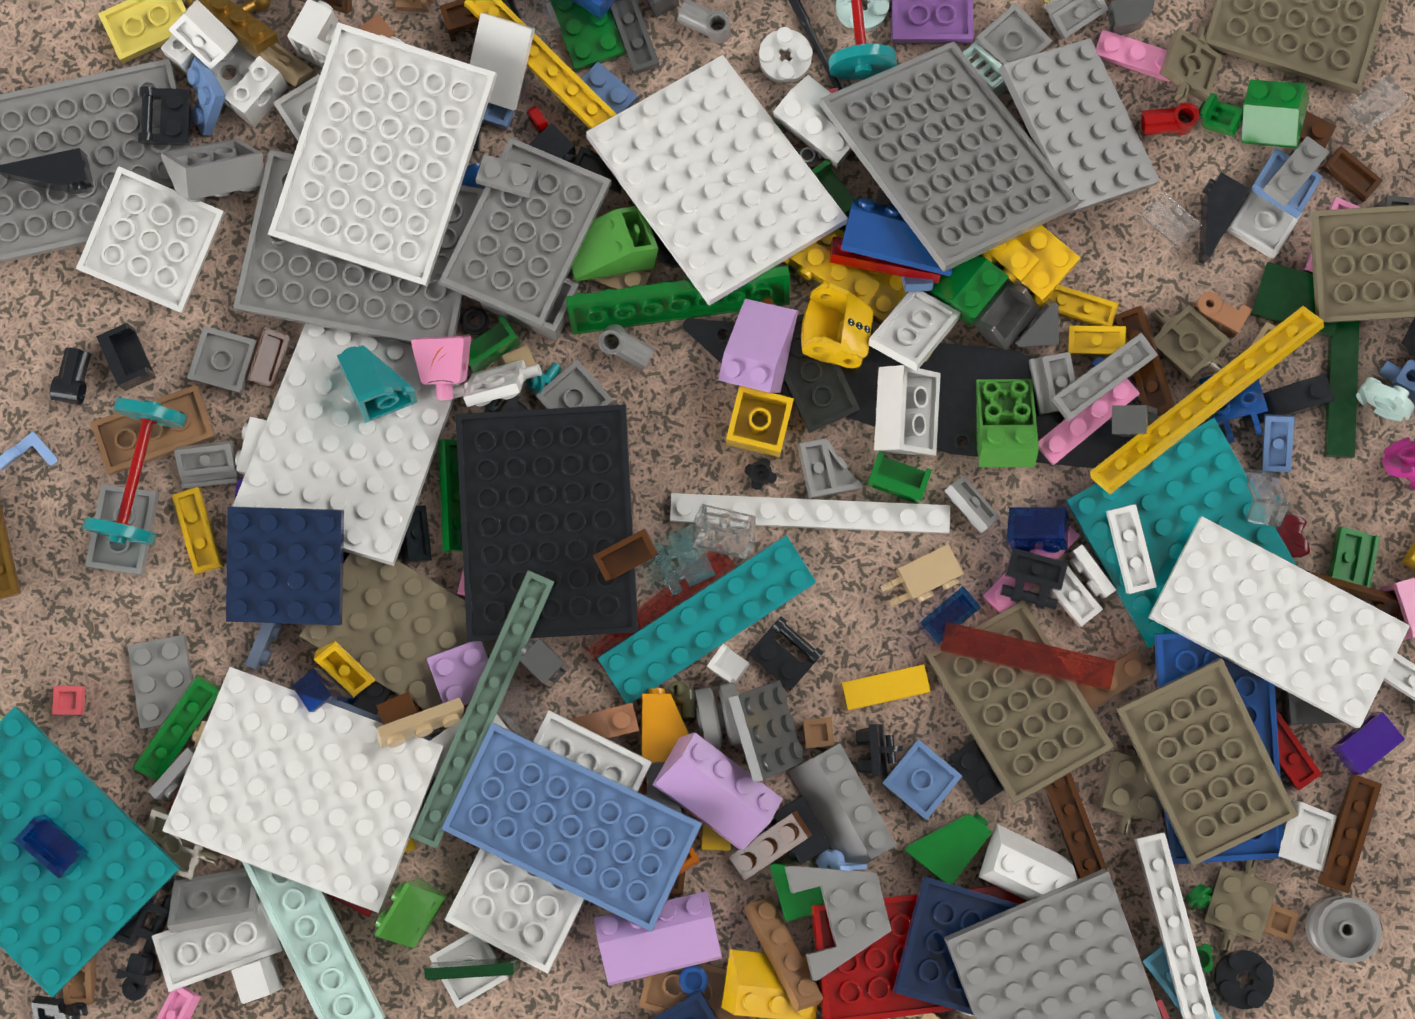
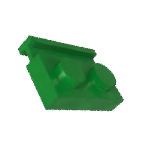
[1328,527,1380,588]

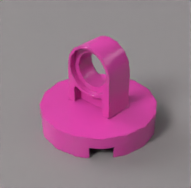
[1382,437,1415,490]

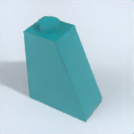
[337,345,418,423]

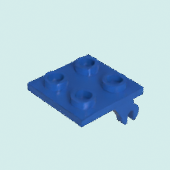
[1199,374,1268,444]

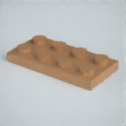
[90,385,216,476]
[638,963,756,1019]

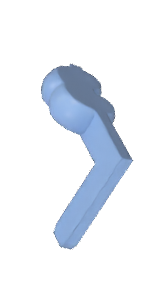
[0,431,58,471]
[816,849,868,871]

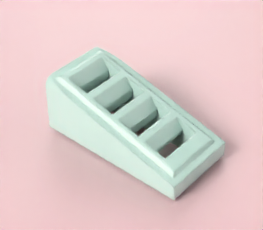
[963,42,1008,97]

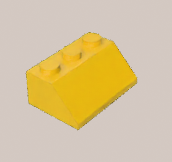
[721,949,818,1019]

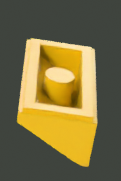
[314,641,375,697]

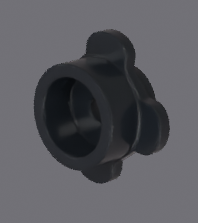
[745,458,777,490]

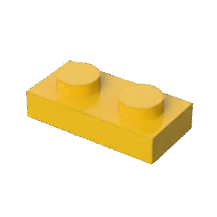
[1068,326,1126,355]

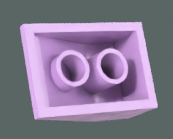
[718,299,798,393]

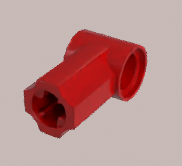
[1141,103,1199,136]

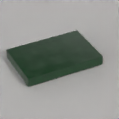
[1250,262,1338,338]
[424,957,520,980]

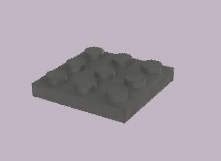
[728,680,804,782]

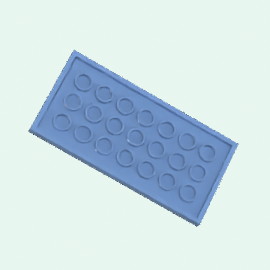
[442,723,702,932]

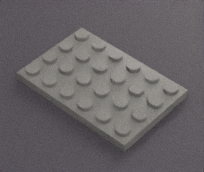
[999,38,1160,215]
[439,137,611,328]

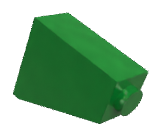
[902,813,992,884]
[769,863,824,922]

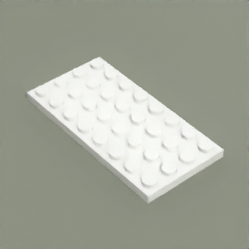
[1148,517,1410,728]
[445,710,652,974]

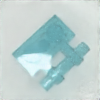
[653,524,716,595]

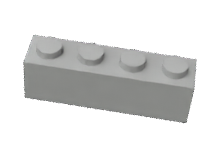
[789,743,897,864]

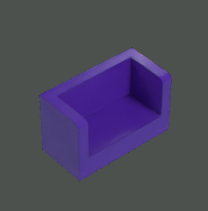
[1330,712,1405,775]

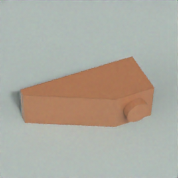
[569,703,640,739]

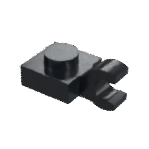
[31,995,88,1019]

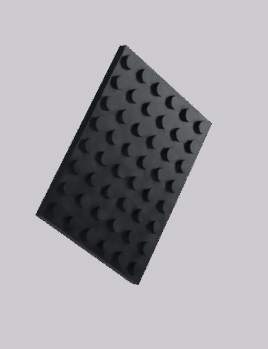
[456,404,639,642]

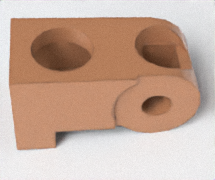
[1193,292,1252,338]

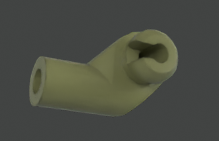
[669,681,696,721]

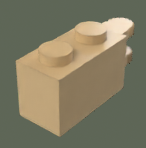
[880,544,964,608]

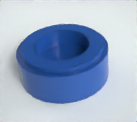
[679,965,708,995]

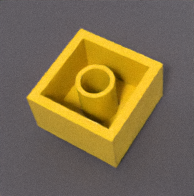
[726,385,794,458]

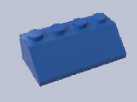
[841,198,953,277]

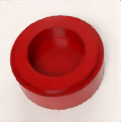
[526,105,549,133]

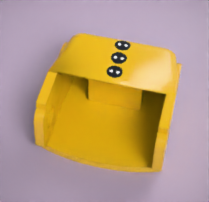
[801,283,873,368]

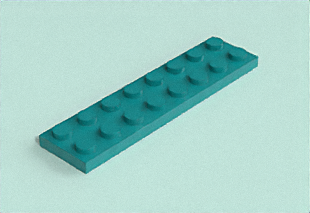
[597,535,817,704]

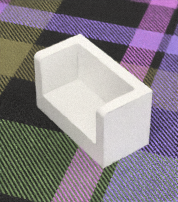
[168,0,239,70]
[231,955,283,1004]

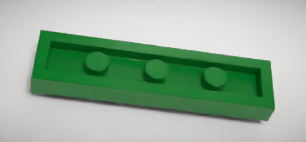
[438,439,463,552]
[133,674,221,781]

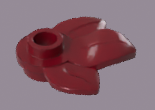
[1272,514,1310,557]

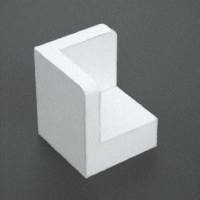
[707,643,750,685]

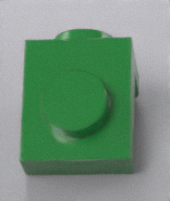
[1199,93,1243,137]

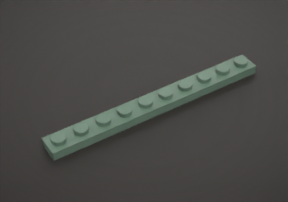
[410,570,554,849]

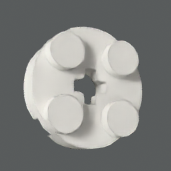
[758,27,813,83]

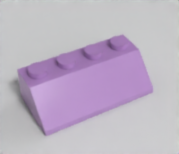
[652,732,783,850]
[594,891,722,985]

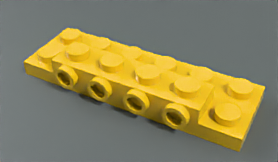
[980,225,1081,302]
[781,229,907,323]

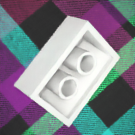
[773,75,852,169]
[874,365,941,456]
[979,824,1077,901]

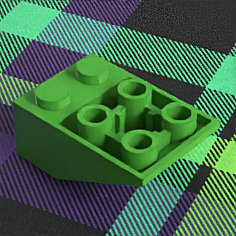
[571,206,658,282]
[976,379,1039,467]
[374,878,448,948]

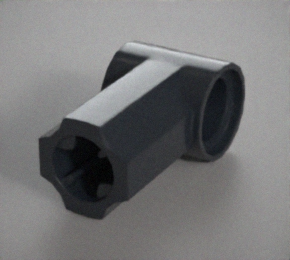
[50,347,91,405]

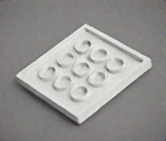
[76,166,225,313]

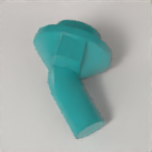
[526,362,562,394]

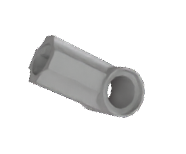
[677,0,731,44]
[599,324,655,371]

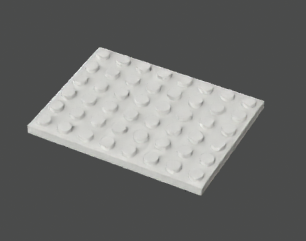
[268,22,497,287]
[586,55,848,305]
[233,324,460,566]
[162,667,445,913]

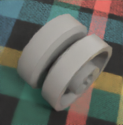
[695,682,742,749]
[1305,895,1382,963]

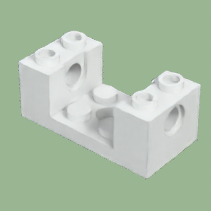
[287,0,404,68]
[161,34,289,128]

